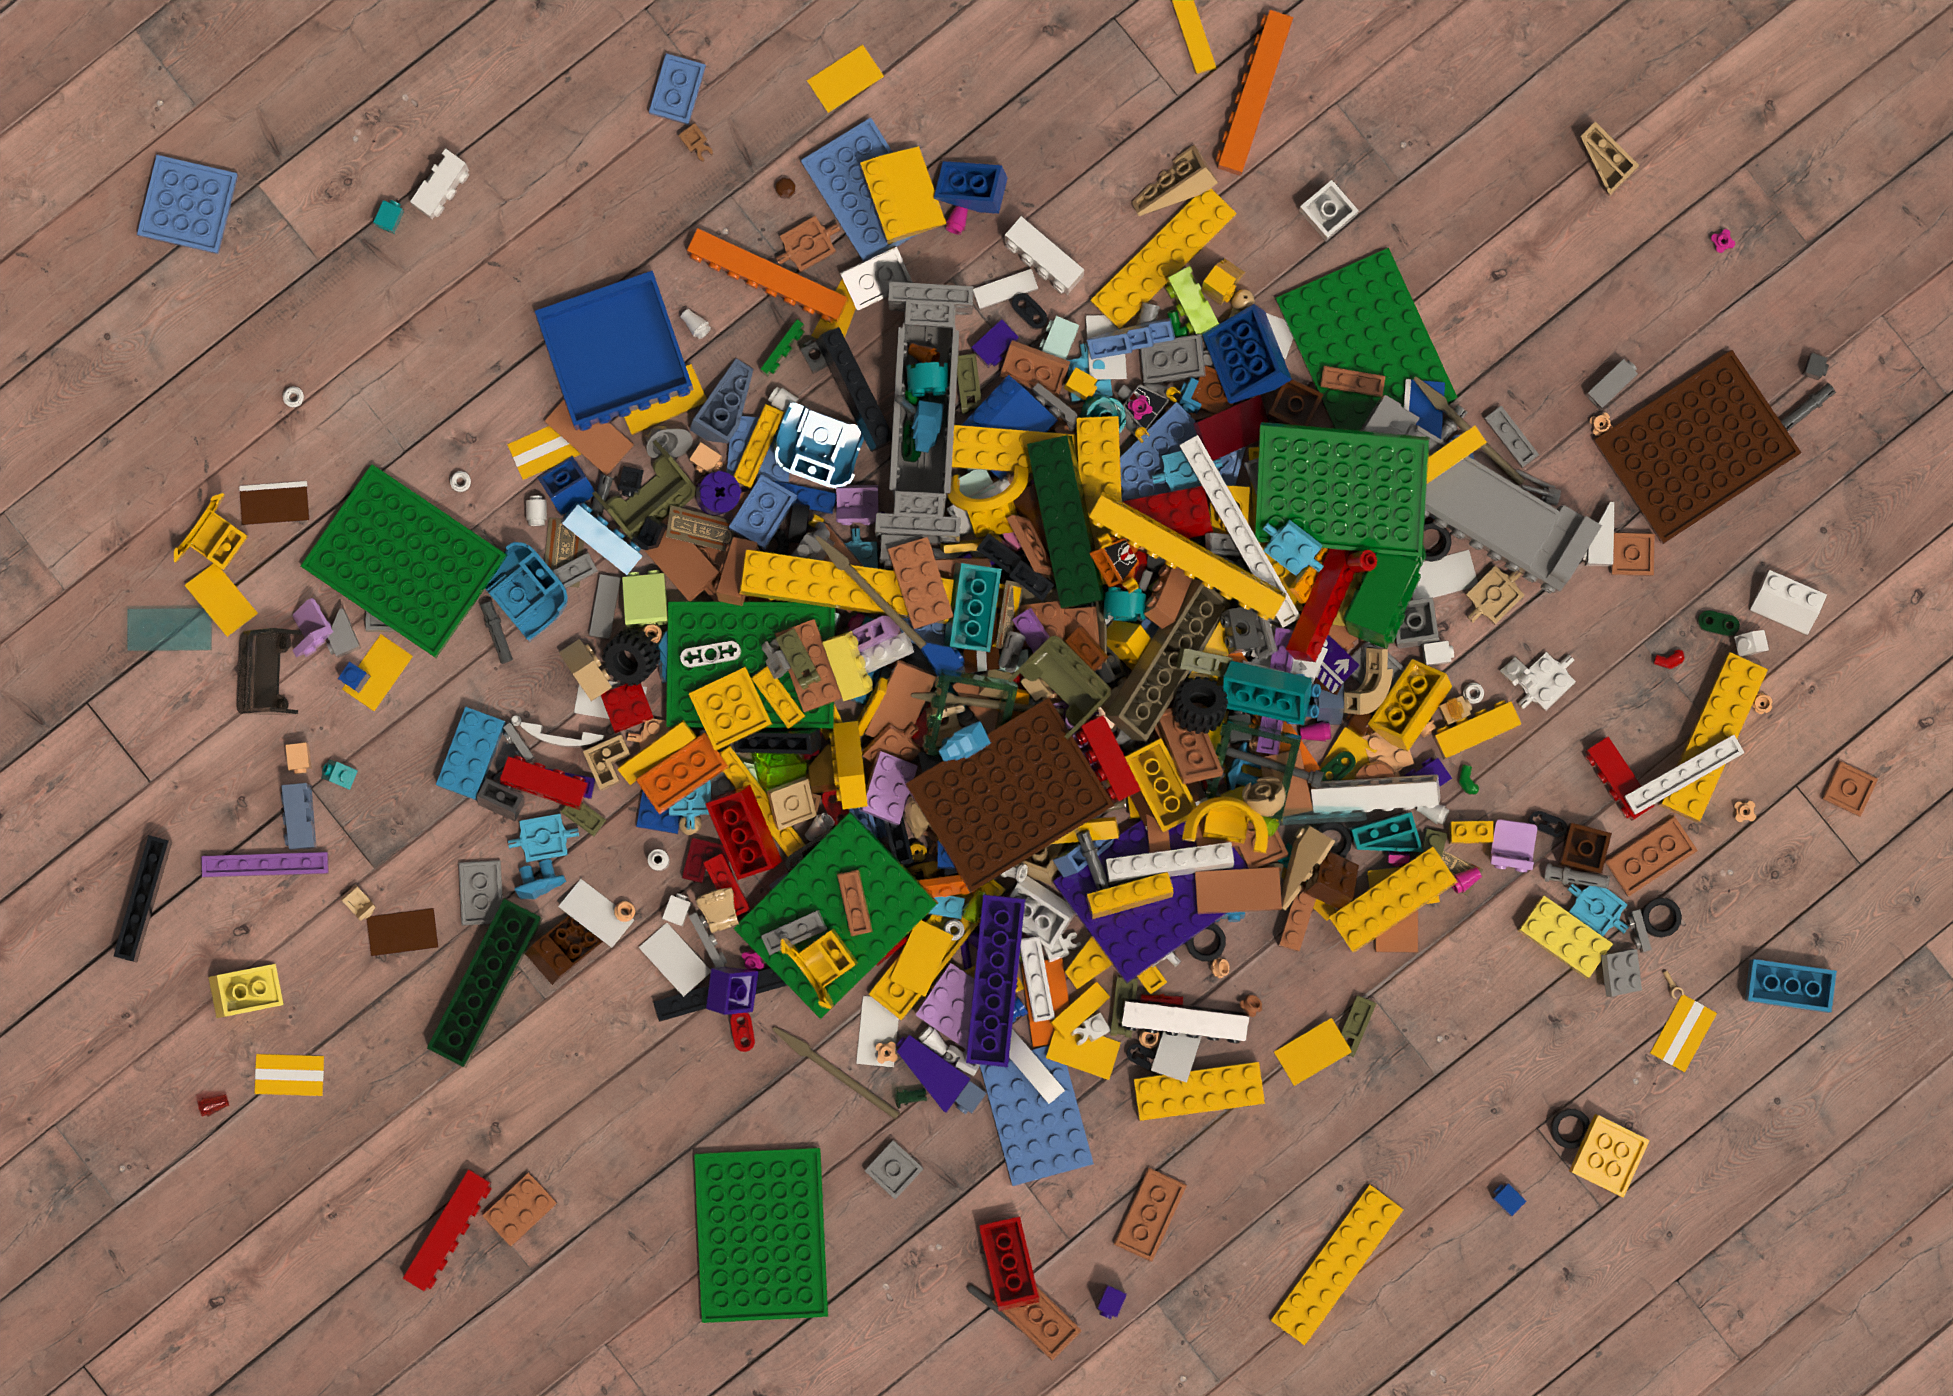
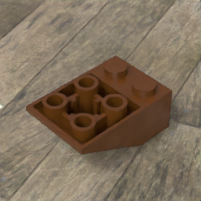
[525,915,603,985]

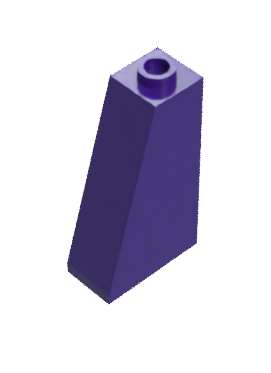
[896,1035,970,1113]

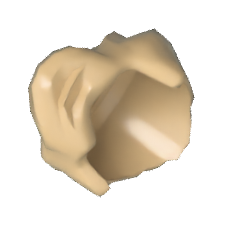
[904,796,929,839]

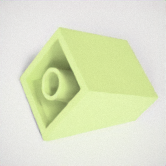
[622,570,668,629]

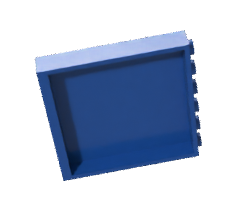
[535,270,694,431]

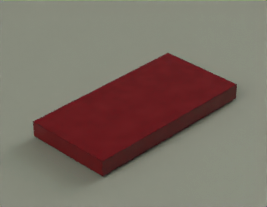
[1193,395,1269,461]

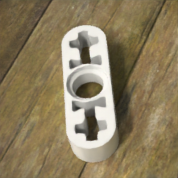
[680,641,741,668]

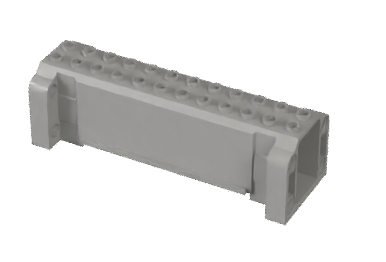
[875,282,973,544]
[1360,395,1602,594]

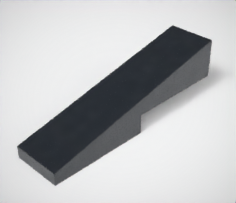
[976,530,1055,601]

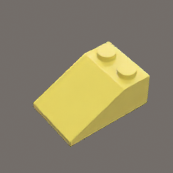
[209,964,283,1018]

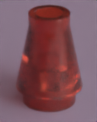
[197,1094,230,1117]

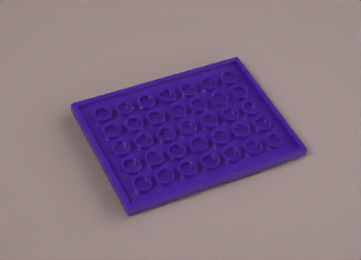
[1053,820,1249,984]

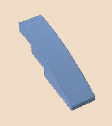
[1087,318,1175,359]

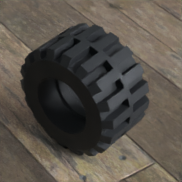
[602,628,660,686]
[1172,677,1228,734]

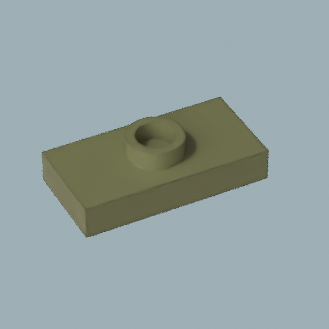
[561,802,607,837]

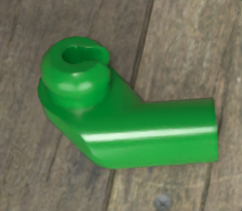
[1167,309,1188,338]
[1459,765,1479,795]

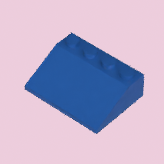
[1202,304,1292,404]
[961,375,1058,481]

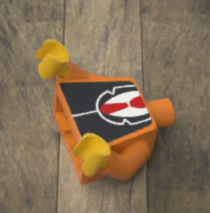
[1090,533,1139,594]

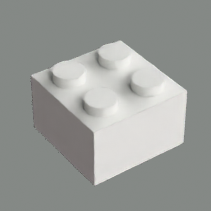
[1299,180,1359,241]

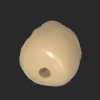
[1232,289,1255,312]
[679,816,702,835]

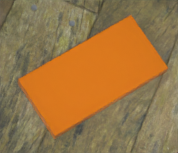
[635,733,729,814]
[1021,958,1069,1047]

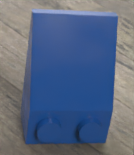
[934,161,1008,214]

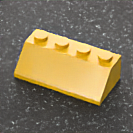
[1368,659,1452,752]

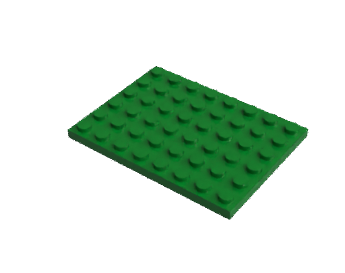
[1275,248,1458,431]
[1255,422,1430,557]
[301,464,507,658]
[666,602,836,729]
[733,812,938,1019]
[694,1148,828,1323]

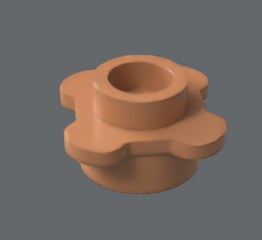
[1240,995,1262,1017]

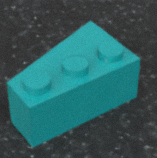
[1349,811,1423,852]

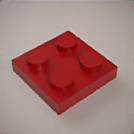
[601,684,654,733]

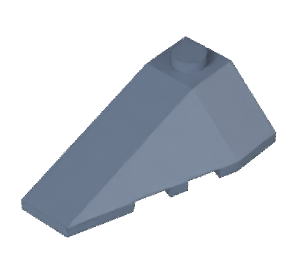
[690,358,754,443]

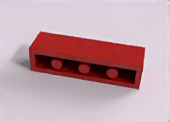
[1585,736,1654,821]
[500,756,588,810]

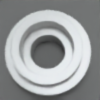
[283,387,304,408]
[450,471,471,492]
[1463,683,1484,704]
[943,919,964,941]

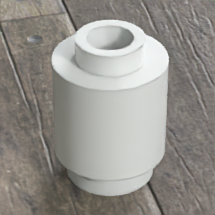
[768,387,799,412]
[526,496,547,526]
[648,849,670,871]

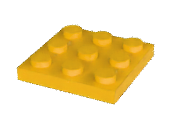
[689,667,772,751]
[1569,1114,1650,1198]

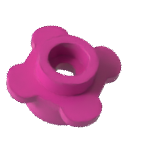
[1711,229,1735,253]
[1128,395,1152,420]
[742,949,764,969]

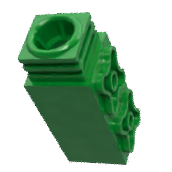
[1344,545,1426,649]

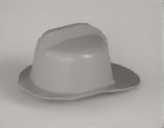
[645,426,693,458]

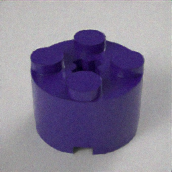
[696,471,741,515]

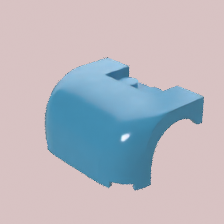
[774,400,864,488]
[485,542,568,642]

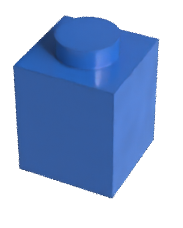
[338,662,371,693]
[1492,1183,1526,1216]

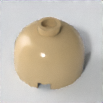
[1242,777,1286,817]

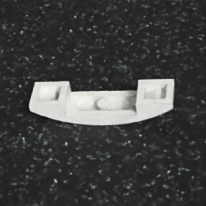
[520,722,605,748]
[1009,1029,1065,1104]

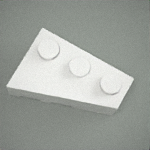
[410,148,469,219]

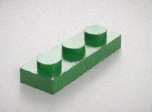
[760,319,805,377]

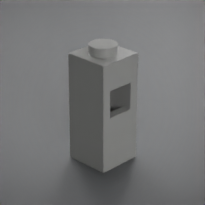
[1586,359,1638,410]

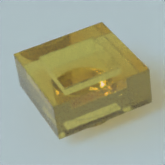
[1446,698,1464,721]

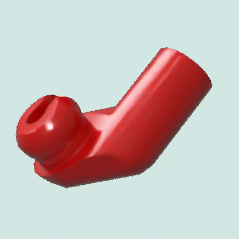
[1654,649,1685,669]

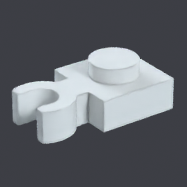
[1041,932,1081,963]
[1071,1013,1111,1045]

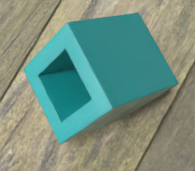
[373,200,404,234]

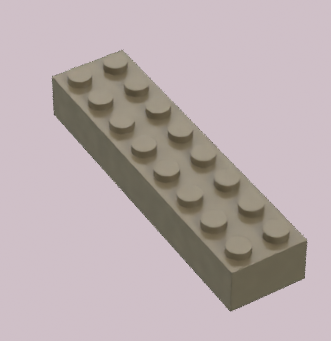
[1105,580,1231,741]

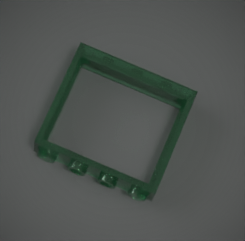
[923,669,1018,757]
[1205,718,1302,820]

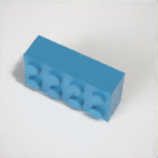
[436,707,507,801]
[1745,959,1837,1013]

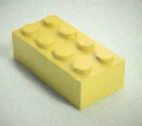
[1518,896,1613,979]

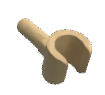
[1663,970,1684,999]

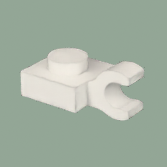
[1500,657,1535,690]
[943,1045,980,1076]

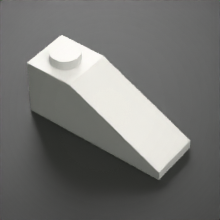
[1582,502,1614,566]

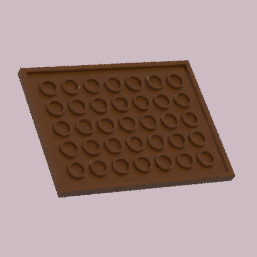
[1594,350,1802,544]
[905,698,1114,893]

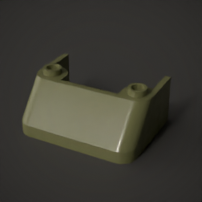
[592,440,696,542]
[1008,636,1111,739]

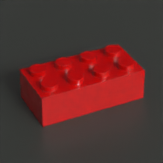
[1122,486,1213,548]
[1075,715,1141,804]
[705,785,782,880]
[979,1216,1039,1312]

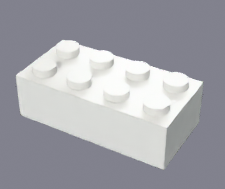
[1005,216,1084,295]

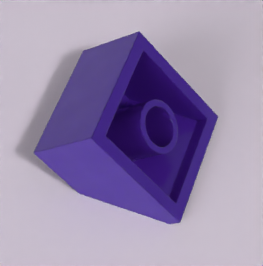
[706,967,758,1015]

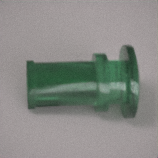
[894,1088,927,1109]

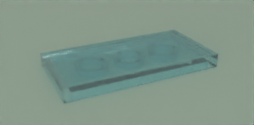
[128,608,212,651]
[1280,812,1367,826]

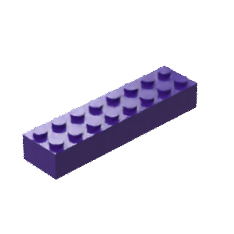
[966,895,1025,1067]

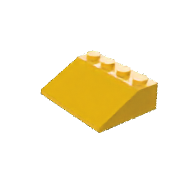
[860,146,946,244]

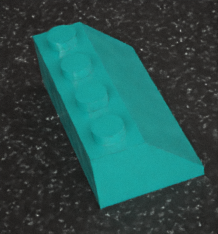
[944,563,1002,652]
[1223,661,1312,725]

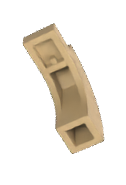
[1344,647,1393,715]

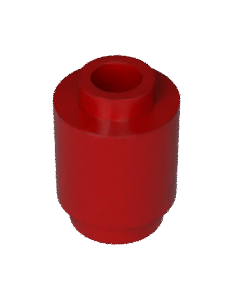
[1347,550,1377,572]

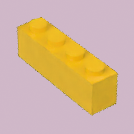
[1434,700,1521,759]
[1086,872,1174,919]

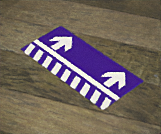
[1316,635,1360,693]

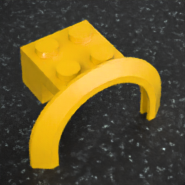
[947,466,1029,538]
[174,493,249,570]
[1182,797,1268,854]
[781,929,858,1009]

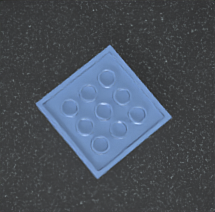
[137,155,238,254]

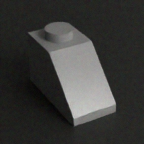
[327,608,361,658]

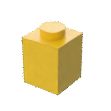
[1063,367,1097,400]

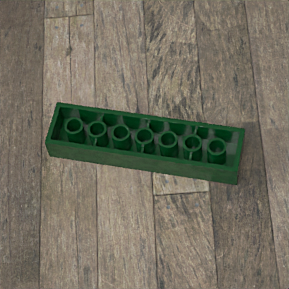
[1027,435,1105,608]
[427,899,543,1068]

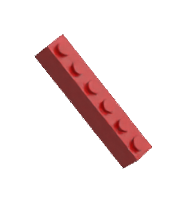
[1286,549,1356,663]
[402,1170,492,1292]

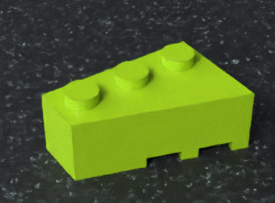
[1165,266,1219,335]

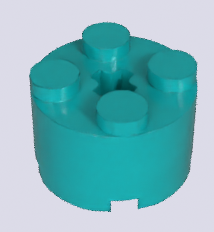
[906,362,949,397]
[1079,394,1126,433]
[1103,587,1146,621]

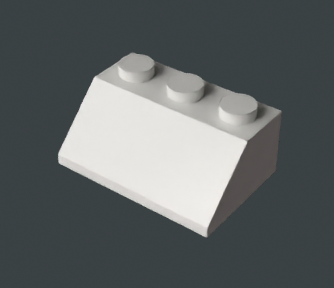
[1750,570,1827,635]
[1010,876,1075,950]

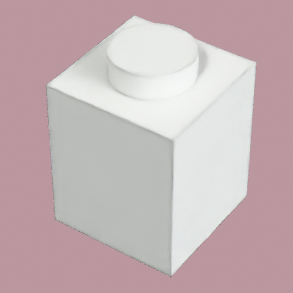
[1734,630,1769,657]
[1422,641,1454,666]
[662,893,692,927]

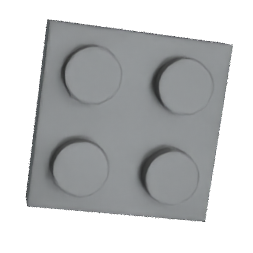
[1601,949,1642,997]
[865,1140,924,1199]

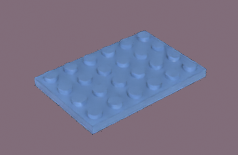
[801,118,918,261]
[1120,402,1235,501]
[980,1045,1094,1186]

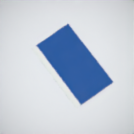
[1404,379,1445,439]

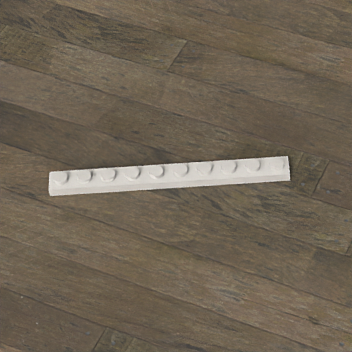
[1179,435,1300,628]

